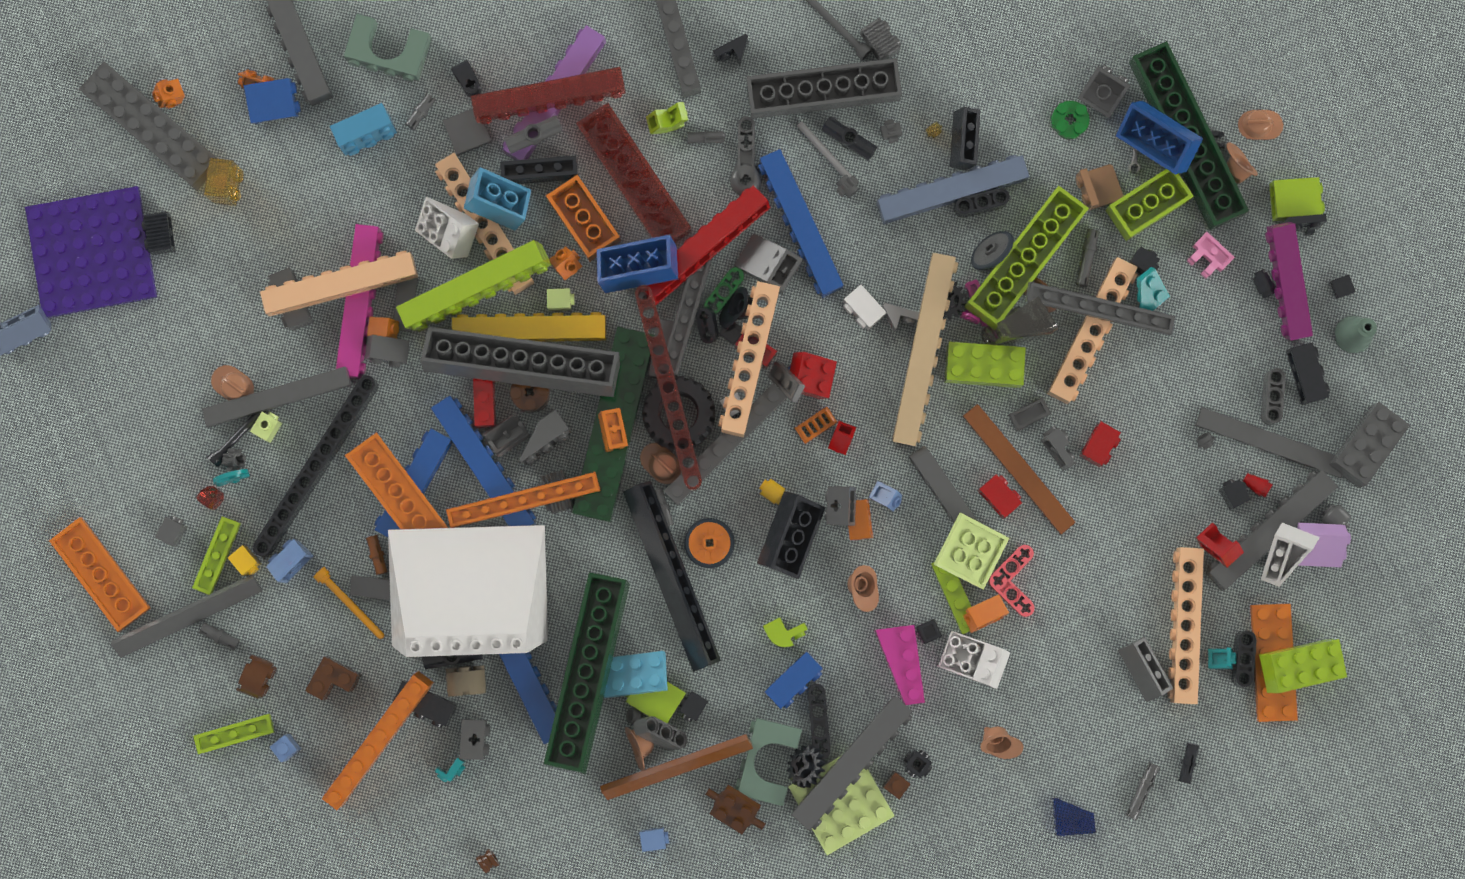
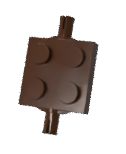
[705,784,766,835]

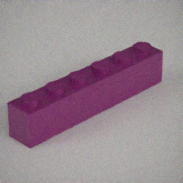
[1265,222,1313,341]

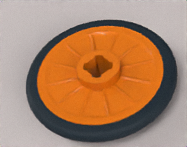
[684,518,735,568]

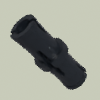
[1178,743,1199,784]

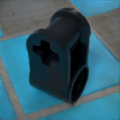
[450,59,482,98]

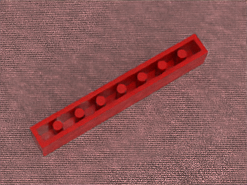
[640,185,771,306]

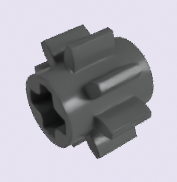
[880,119,902,144]
[836,174,859,198]
[222,448,246,471]

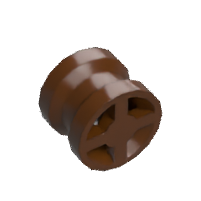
[476,848,500,874]

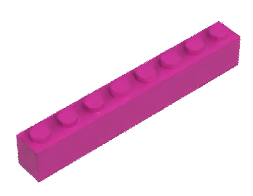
[336,224,384,379]

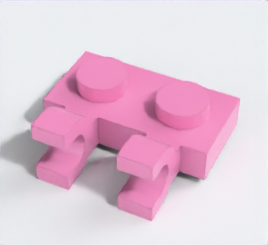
[1187,232,1235,279]

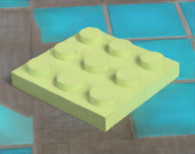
[934,513,1009,590]

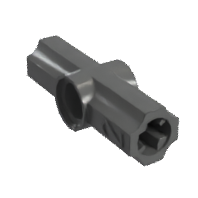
[504,115,563,154]

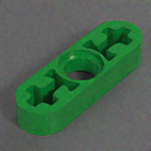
[704,267,744,316]

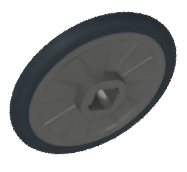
[971,231,1014,271]

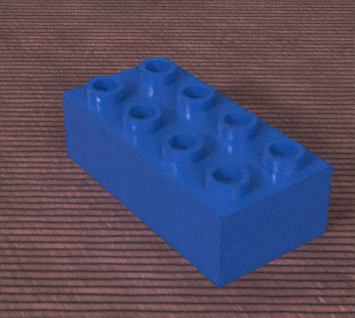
[1116,101,1203,175]
[597,235,678,293]

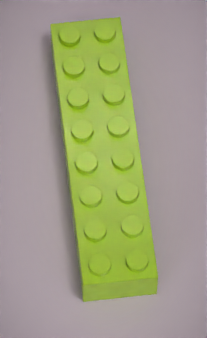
[964,185,1089,330]
[396,240,551,332]

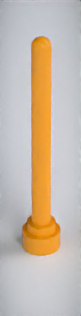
[313,567,385,639]

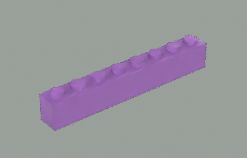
[503,25,606,160]

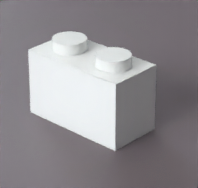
[843,285,887,330]

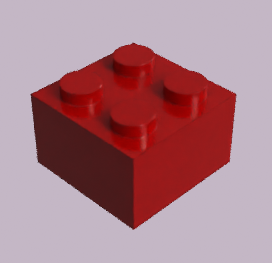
[790,352,837,399]

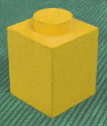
[228,545,261,576]

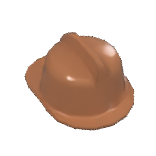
[1238,110,1283,140]
[1226,142,1258,184]
[211,365,254,401]
[640,443,682,484]
[847,565,879,612]
[980,726,1024,759]
[625,727,654,771]

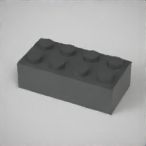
[1329,402,1410,488]

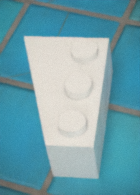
[1261,523,1320,587]

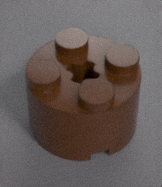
[510,384,550,413]
[236,654,277,699]

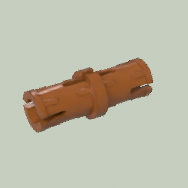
[365,535,388,575]

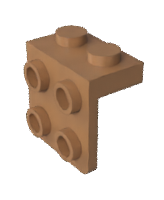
[1075,164,1123,211]

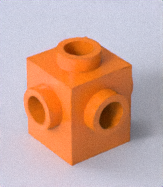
[152,79,185,108]
[549,246,582,280]

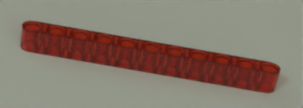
[635,285,702,491]

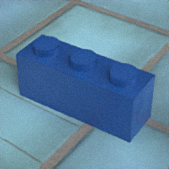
[764,651,823,709]

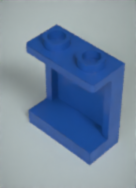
[244,78,301,124]

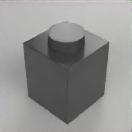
[155,516,187,547]

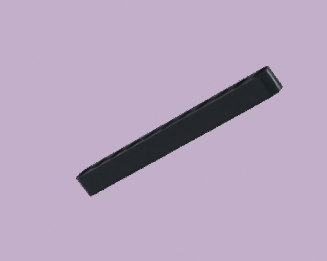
[253,376,378,557]

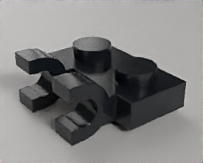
[1283,214,1327,236]

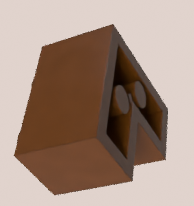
[305,656,362,700]

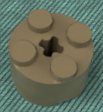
[445,665,486,696]

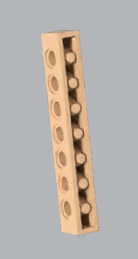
[435,153,535,295]
[1047,257,1138,404]
[718,281,780,438]
[1167,547,1204,705]

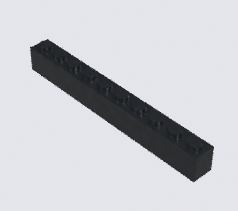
[623,481,721,672]

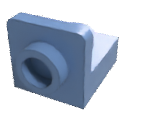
[869,481,902,512]

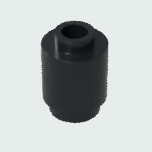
[1252,269,1276,299]

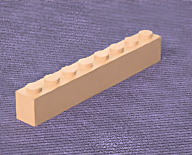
[260,251,418,317]

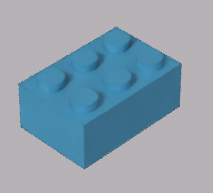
[330,103,397,156]
[464,167,531,231]

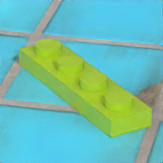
[192,516,241,595]
[931,562,971,634]
[193,714,275,755]

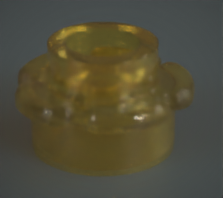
[925,121,943,138]

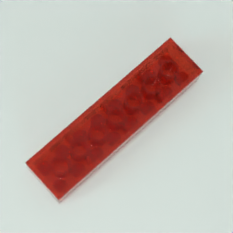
[576,103,692,243]

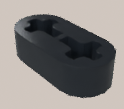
[696,307,719,344]

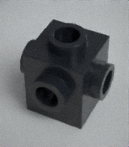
[903,750,932,778]

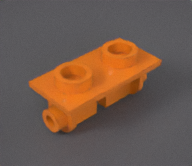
[238,70,274,88]

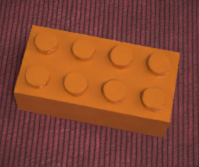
[546,175,621,262]

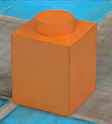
[367,317,399,339]

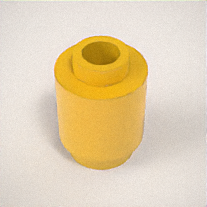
[759,478,785,505]

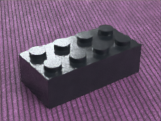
[757,491,826,580]

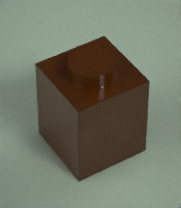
[882,771,911,800]

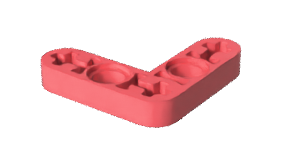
[988,545,1035,617]

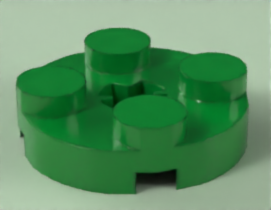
[1051,101,1090,139]

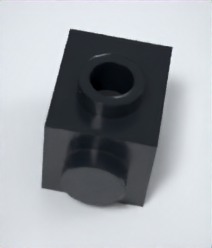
[1129,246,1160,275]
[1218,478,1251,510]
[679,691,708,722]

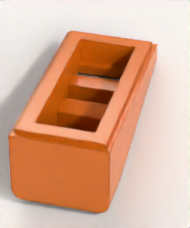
[794,407,837,444]

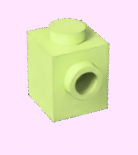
[547,288,575,311]
[250,411,282,443]

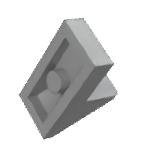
[882,302,919,332]

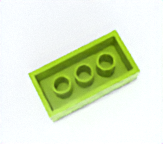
[1105,169,1194,241]
[944,342,1026,388]
[1259,639,1347,693]

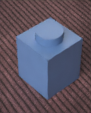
[270,734,301,762]
[640,827,669,852]

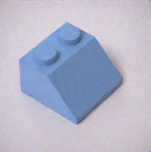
[266,539,314,583]

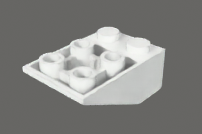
[415,197,479,259]
[938,631,1010,689]

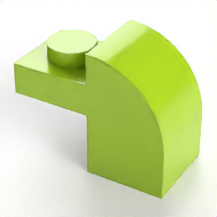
[646,102,688,134]
[763,617,808,647]

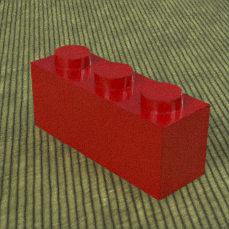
[473,378,496,428]

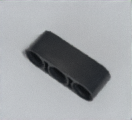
[954,188,1010,218]
[1231,631,1257,687]

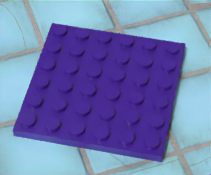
[25,186,157,318]

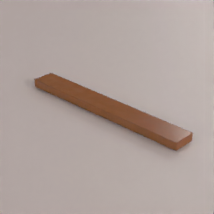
[962,404,1076,535]
[600,734,753,800]

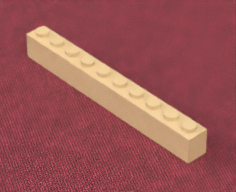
[892,253,958,446]

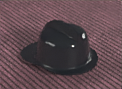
[719,287,753,328]

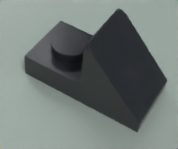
[713,34,748,66]

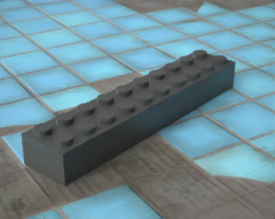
[420,327,620,397]

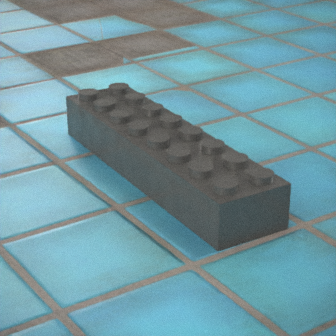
[746,58,902,119]
[79,61,222,191]

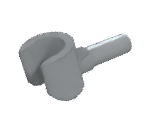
[1127,148,1140,173]

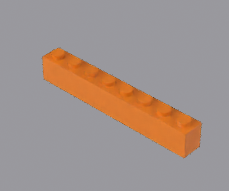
[322,671,434,810]

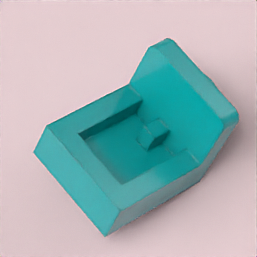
[1208,647,1236,669]
[435,757,466,782]

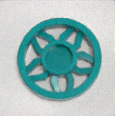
[213,469,250,487]

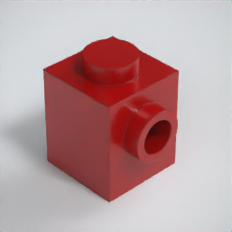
[828,421,857,455]

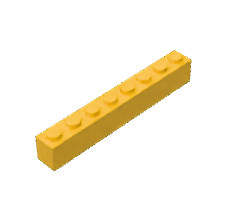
[452,312,606,342]

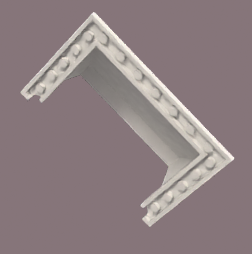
[388,525,548,657]

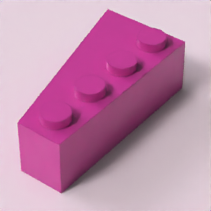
[874,625,925,705]

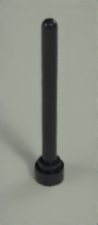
[207,411,266,467]

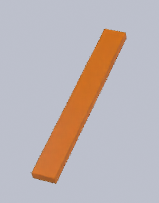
[446,472,600,528]

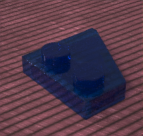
[1052,798,1096,836]

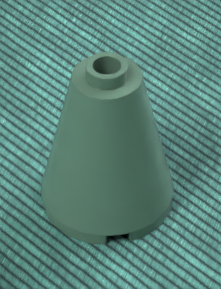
[1334,315,1377,353]

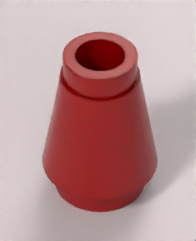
[1243,473,1273,497]

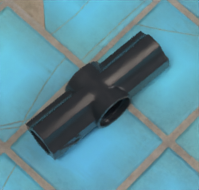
[821,116,878,161]
[422,654,483,670]

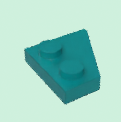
[1137,267,1170,311]

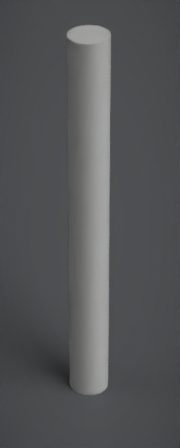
[797,121,852,178]

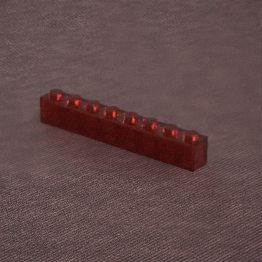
[471,67,626,124]

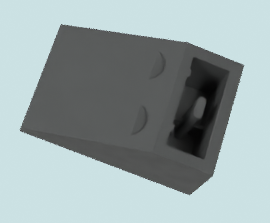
[734,233,803,295]
[519,410,572,466]

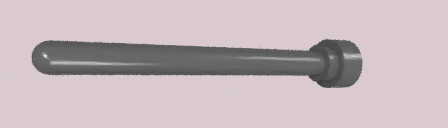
[806,0,872,60]

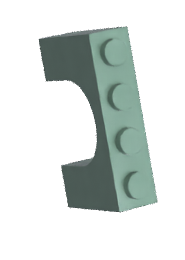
[344,14,432,82]
[735,717,802,806]

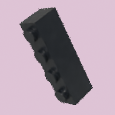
[500,155,579,184]

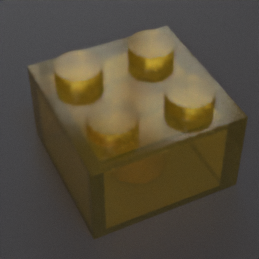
[204,158,244,206]

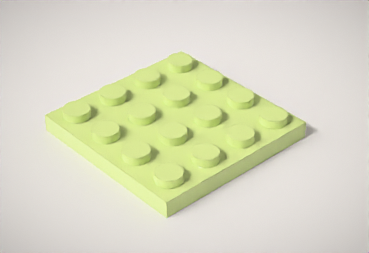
[788,755,894,855]

